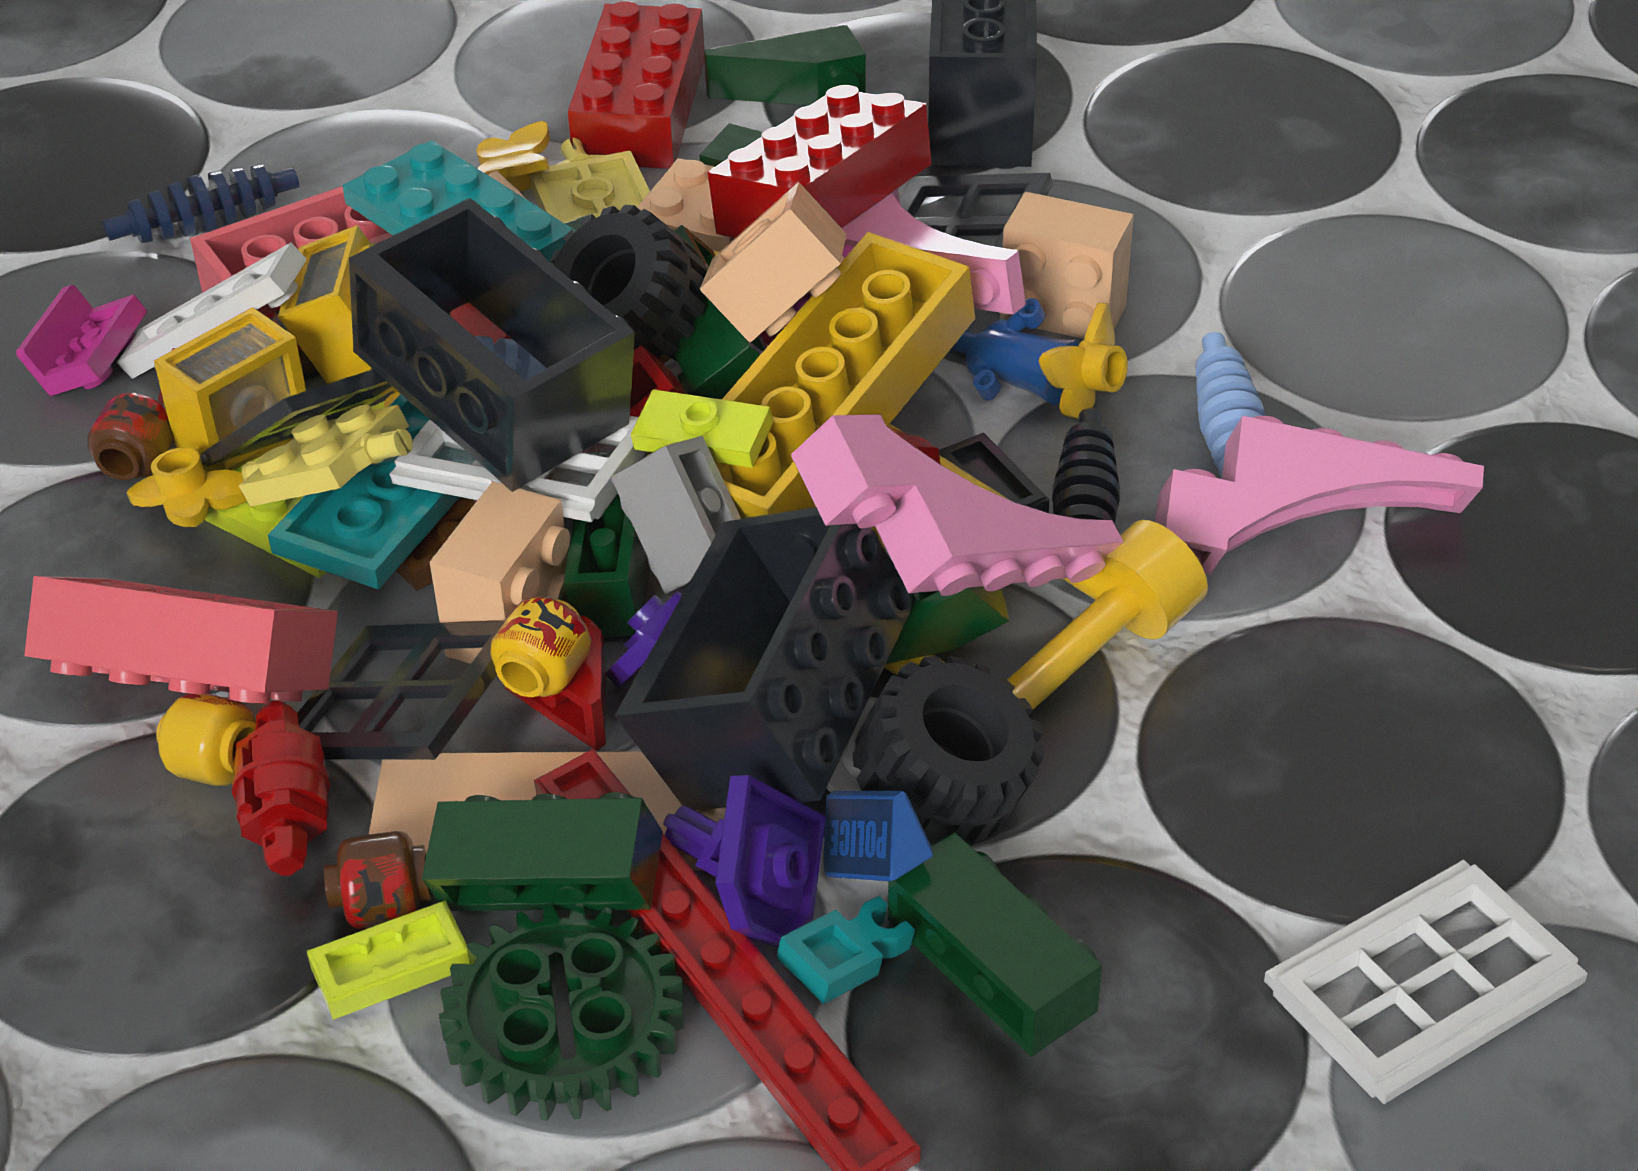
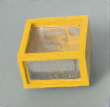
[278,225,375,384]
[154,307,306,472]

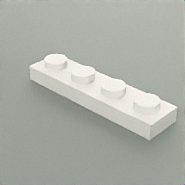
[116,243,307,379]

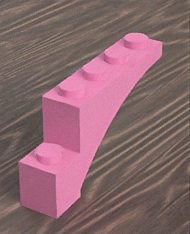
[841,188,1026,314]
[791,415,1123,596]
[1155,416,1484,575]

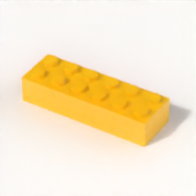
[715,232,975,519]

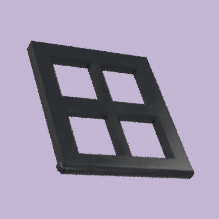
[899,173,1053,248]
[200,369,395,467]
[297,621,505,760]

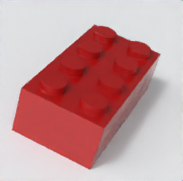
[568,1,704,169]
[707,85,932,238]

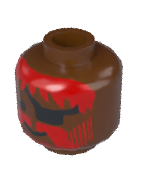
[87,393,174,480]
[324,831,431,929]

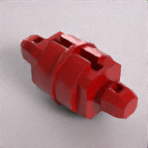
[231,700,331,876]

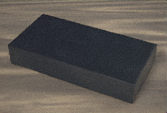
[939,432,1050,513]

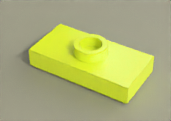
[630,390,773,468]
[307,900,470,1020]

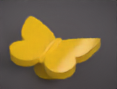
[476,121,550,192]
[1039,302,1128,419]
[126,447,247,527]

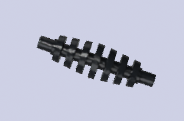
[1052,408,1120,523]

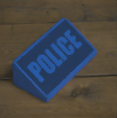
[823,790,933,882]

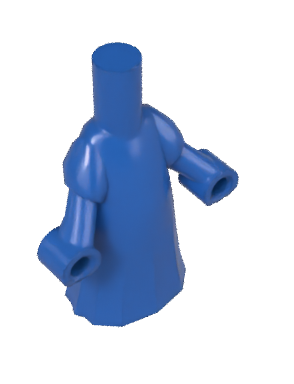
[951,298,1079,405]

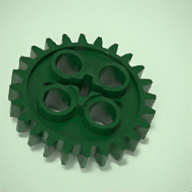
[439,904,684,1121]

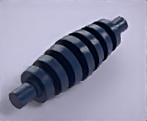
[102,165,300,243]

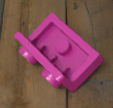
[16,284,148,396]

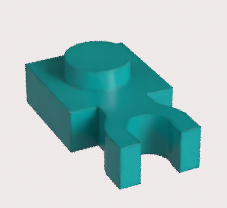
[776,896,915,1004]

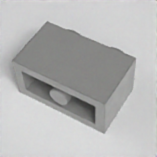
[611,436,741,595]

